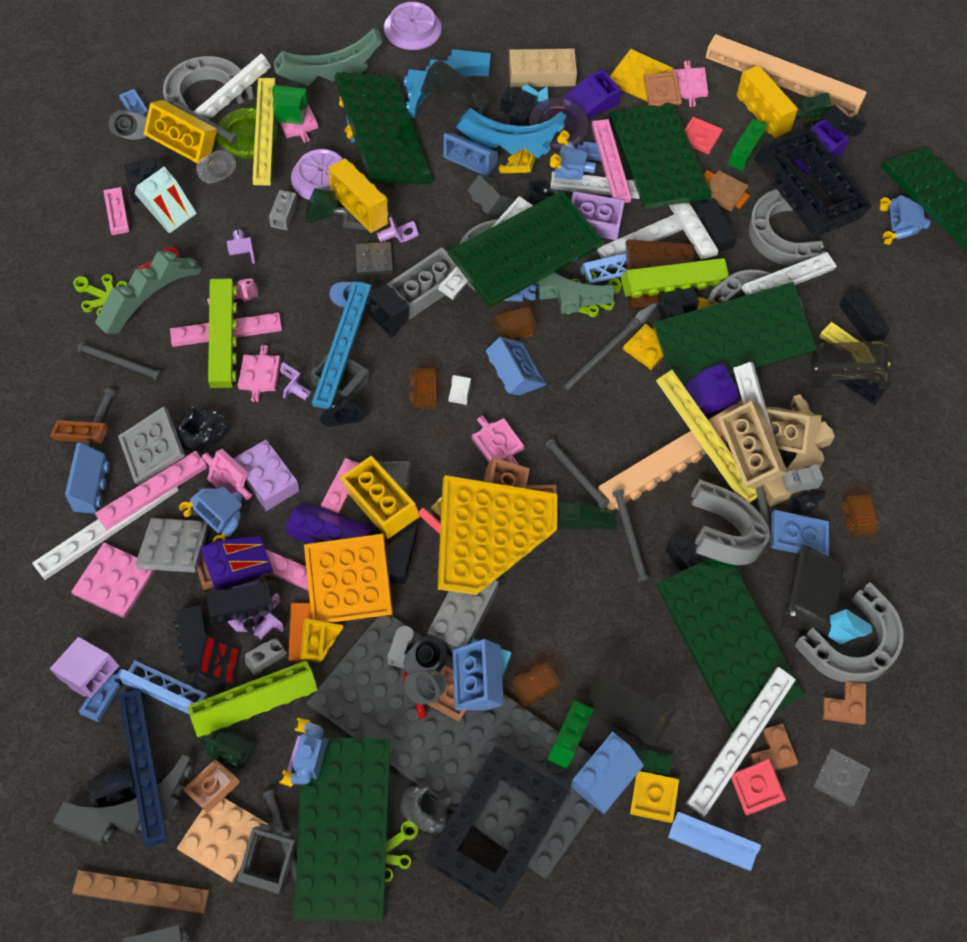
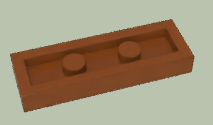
[50,420,108,443]

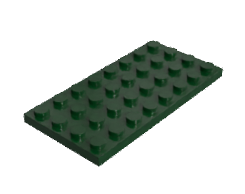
[334,72,433,184]
[609,103,712,210]
[881,147,967,251]
[448,191,604,308]
[653,282,817,386]
[656,558,804,732]
[293,738,391,921]

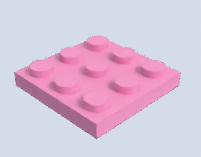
[71,543,155,619]

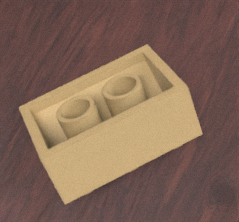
[766,407,822,454]

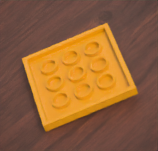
[304,534,393,623]

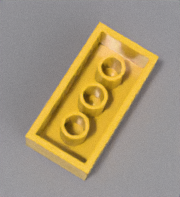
[737,65,798,138]
[144,100,217,164]
[328,158,388,233]
[339,456,420,539]

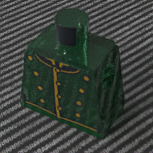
[795,93,831,127]

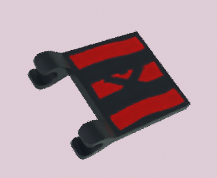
[191,634,240,694]

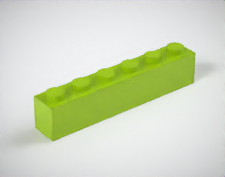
[621,258,729,298]
[208,279,237,388]
[186,661,318,737]

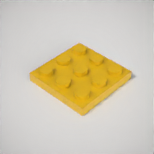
[610,49,673,102]

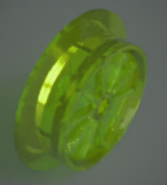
[216,108,277,159]

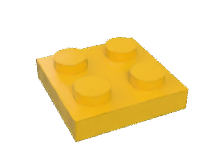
[623,324,663,370]
[630,771,679,823]

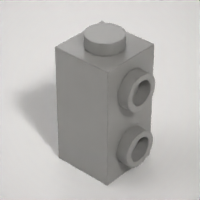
[269,190,297,230]

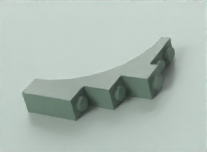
[273,28,382,86]
[95,250,202,334]
[533,273,614,314]

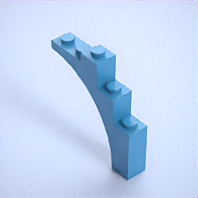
[404,49,491,119]
[456,108,566,158]

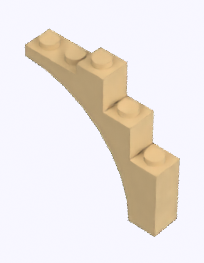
[763,394,835,507]

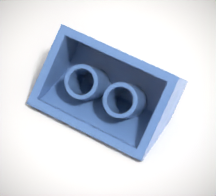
[443,133,498,177]
[486,337,546,396]
[65,443,110,513]
[453,639,504,711]
[571,732,644,814]

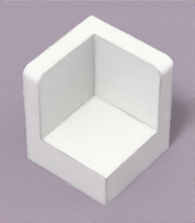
[449,375,471,405]

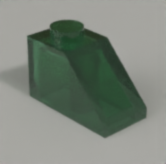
[305,188,338,223]

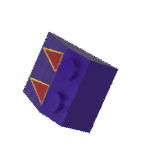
[200,536,273,592]

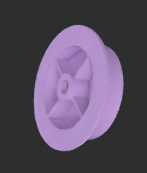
[384,2,442,50]
[291,149,343,202]

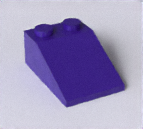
[684,363,739,415]

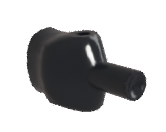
[789,490,825,514]

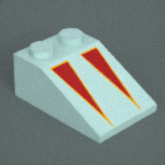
[135,167,197,234]

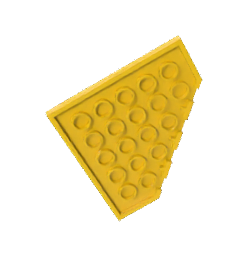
[437,475,557,595]

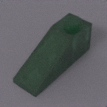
[558,502,617,530]

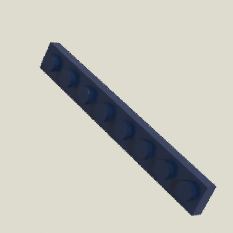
[119,688,168,848]

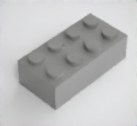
[387,247,456,320]
[427,580,499,653]

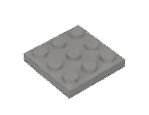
[118,407,185,485]
[136,518,210,572]

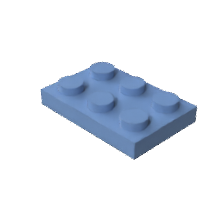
[771,510,829,559]

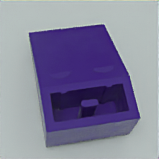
[560,69,621,123]
[793,119,849,175]

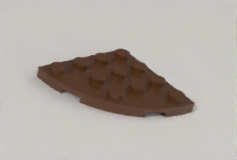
[626,239,694,309]

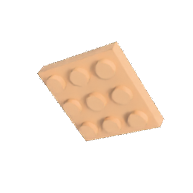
[177,798,269,883]

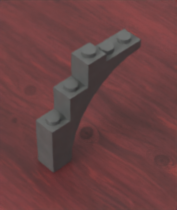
[53,755,194,846]

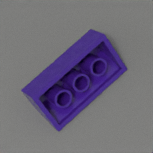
[286,502,375,544]

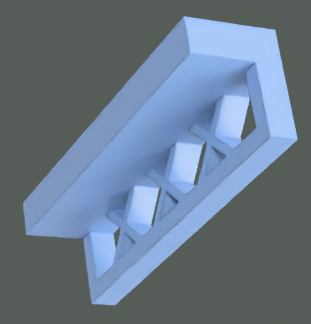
[580,253,627,285]
[119,660,207,714]
[668,812,761,871]

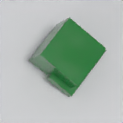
[272,85,308,125]

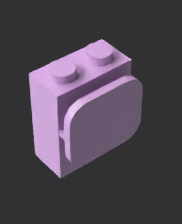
[50,637,119,698]

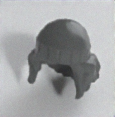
[400,785,452,834]

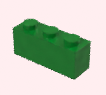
[728,119,768,171]
[547,700,593,769]

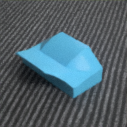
[828,609,872,644]

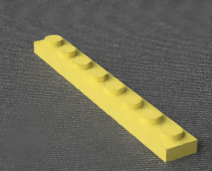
[253,78,275,185]
[656,370,757,503]

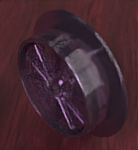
[529,98,589,151]

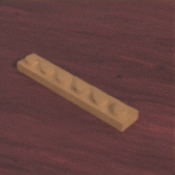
[72,870,210,914]

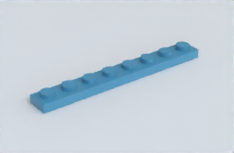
[312,282,372,409]

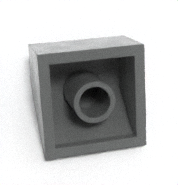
[467,175,517,215]

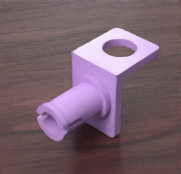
[377,217,419,243]
[227,230,255,264]
[280,363,312,401]
[253,593,284,640]

